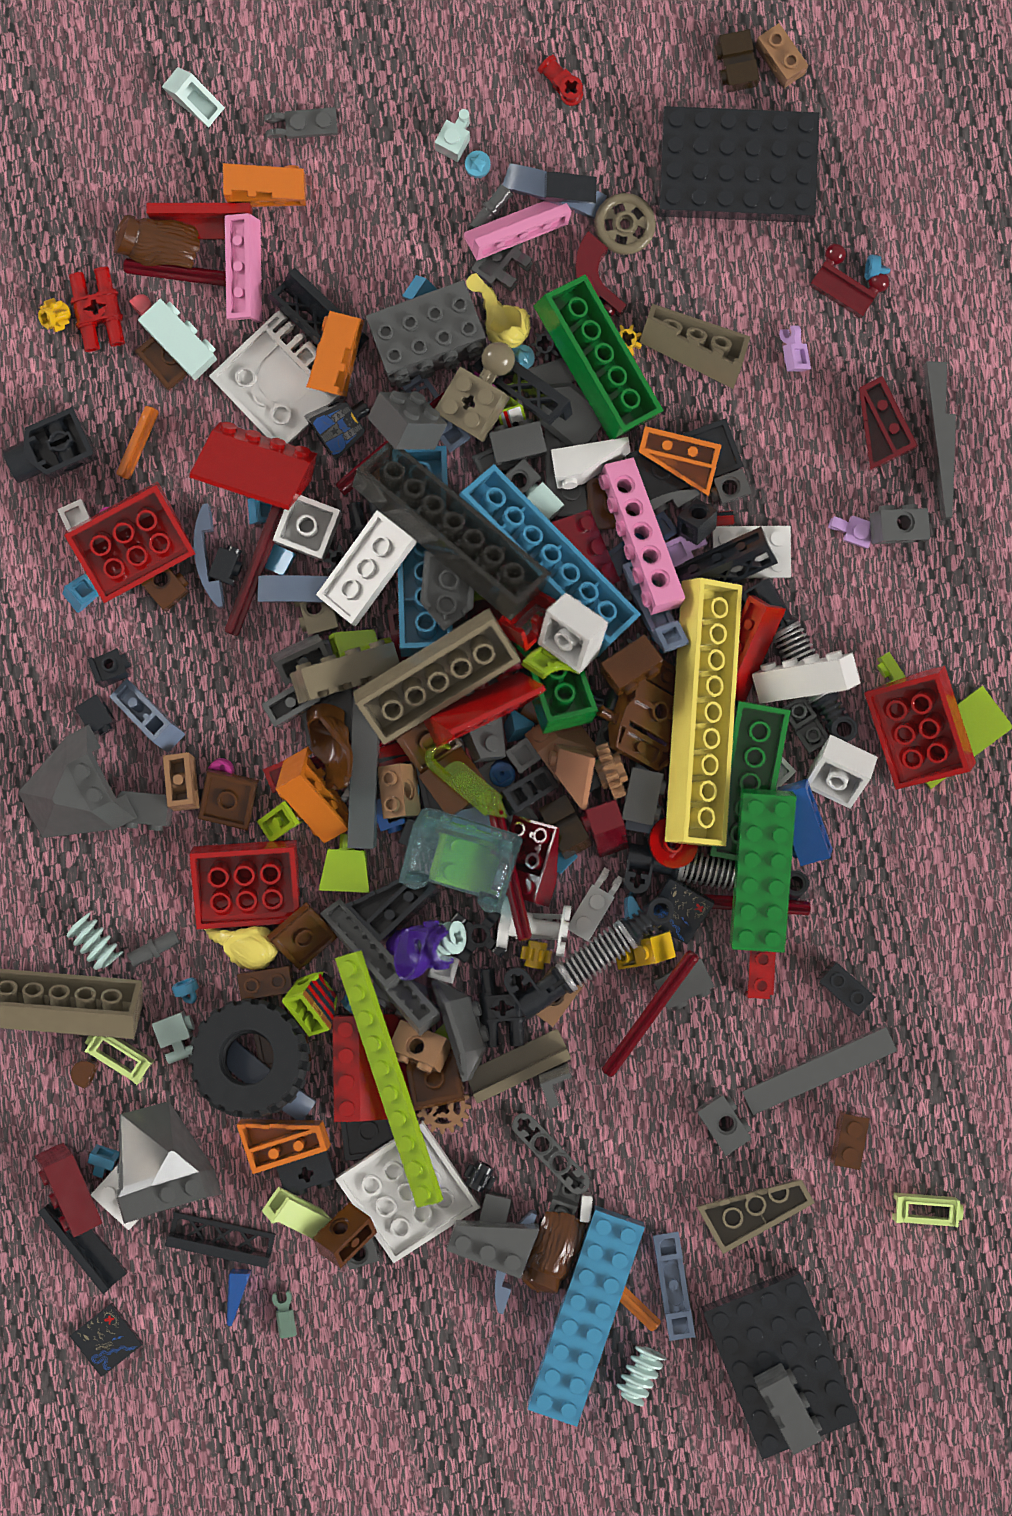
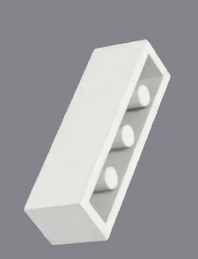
[752,651,860,704]

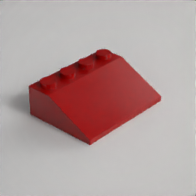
[189,422,318,510]
[64,481,196,603]
[864,665,976,790]
[423,672,546,748]
[189,840,300,930]
[332,1014,411,1122]

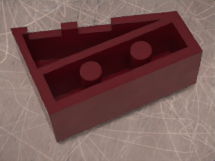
[859,376,918,472]
[551,509,620,585]
[580,800,629,858]
[35,1143,103,1237]

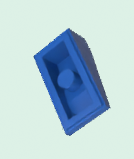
[227,1269,252,1326]

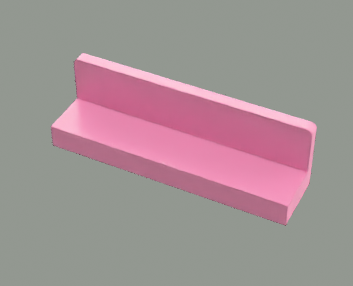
[464,201,572,261]
[225,213,262,323]

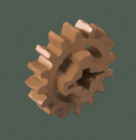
[594,742,628,799]
[416,1085,471,1134]

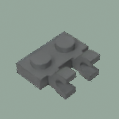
[471,243,533,293]

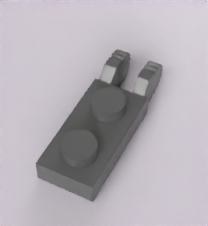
[264,107,338,139]

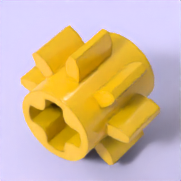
[38,298,71,332]
[619,325,642,356]
[520,940,552,969]

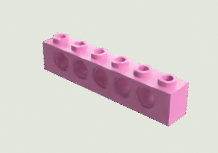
[599,457,685,615]

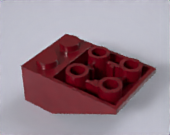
[491,815,559,907]

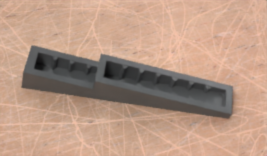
[922,361,956,520]
[347,689,380,849]
[320,898,440,1036]
[742,1025,897,1115]

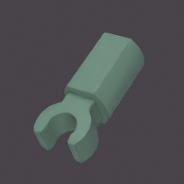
[272,1290,297,1338]

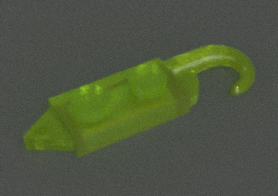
[425,743,507,818]

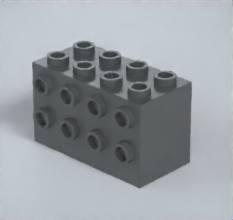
[366,280,487,388]

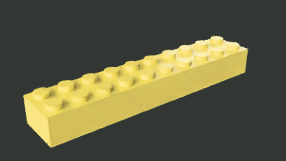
[665,578,742,846]

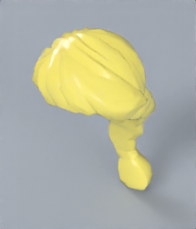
[466,273,531,348]
[204,926,278,970]

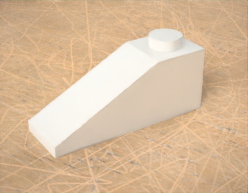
[551,437,631,489]

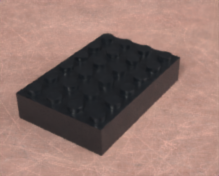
[658,106,819,223]
[701,1268,860,1460]

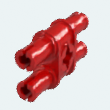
[69,266,125,352]

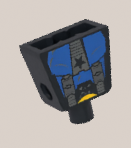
[304,399,370,460]

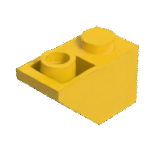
[616,931,676,970]

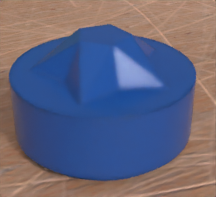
[489,760,515,787]

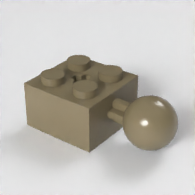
[435,342,515,443]

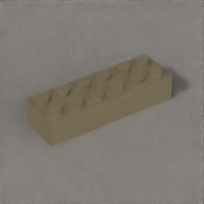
[353,608,520,745]
[0,969,143,1039]

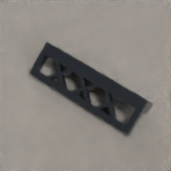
[268,268,370,357]
[473,357,573,426]
[674,527,778,585]
[38,1202,128,1294]
[165,1211,276,1268]

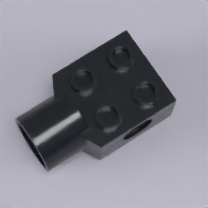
[2,406,99,483]

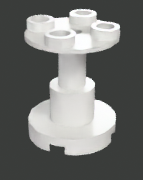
[496,896,572,958]

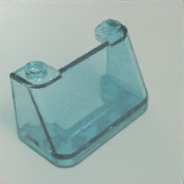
[399,808,522,913]

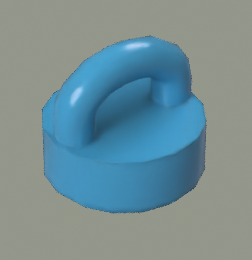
[864,254,890,281]
[172,977,199,1004]

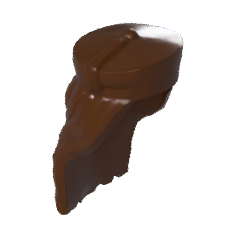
[113,215,200,269]
[306,704,353,791]
[521,1211,586,1294]

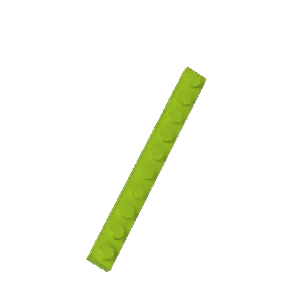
[335,950,444,1208]

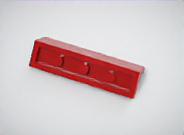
[146,203,253,239]
[735,595,786,701]

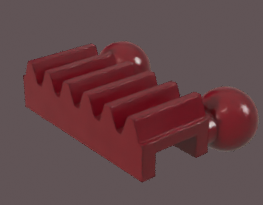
[810,244,889,319]

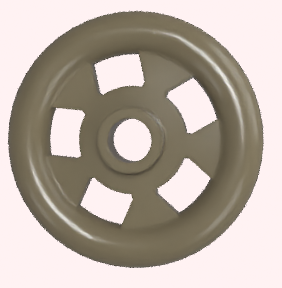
[594,193,656,255]

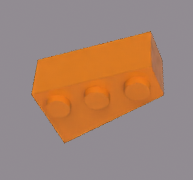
[223,163,306,207]
[306,311,365,397]
[638,426,722,496]
[276,746,349,844]
[236,1119,331,1174]

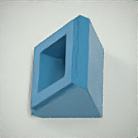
[402,275,437,300]
[504,711,535,743]

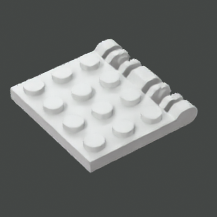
[209,310,352,444]

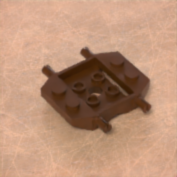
[597,660,676,772]

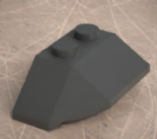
[431,980,490,1082]

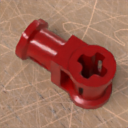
[537,54,583,106]

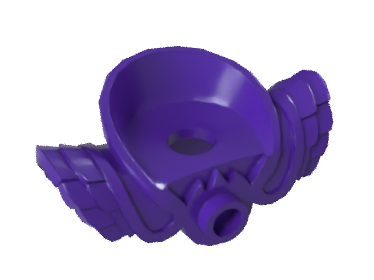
[386,920,454,981]

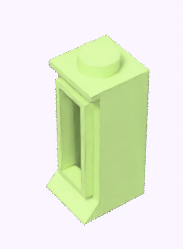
[84,1036,155,1085]
[262,1187,332,1238]
[892,1193,964,1227]

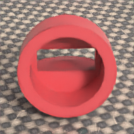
[129,294,151,316]

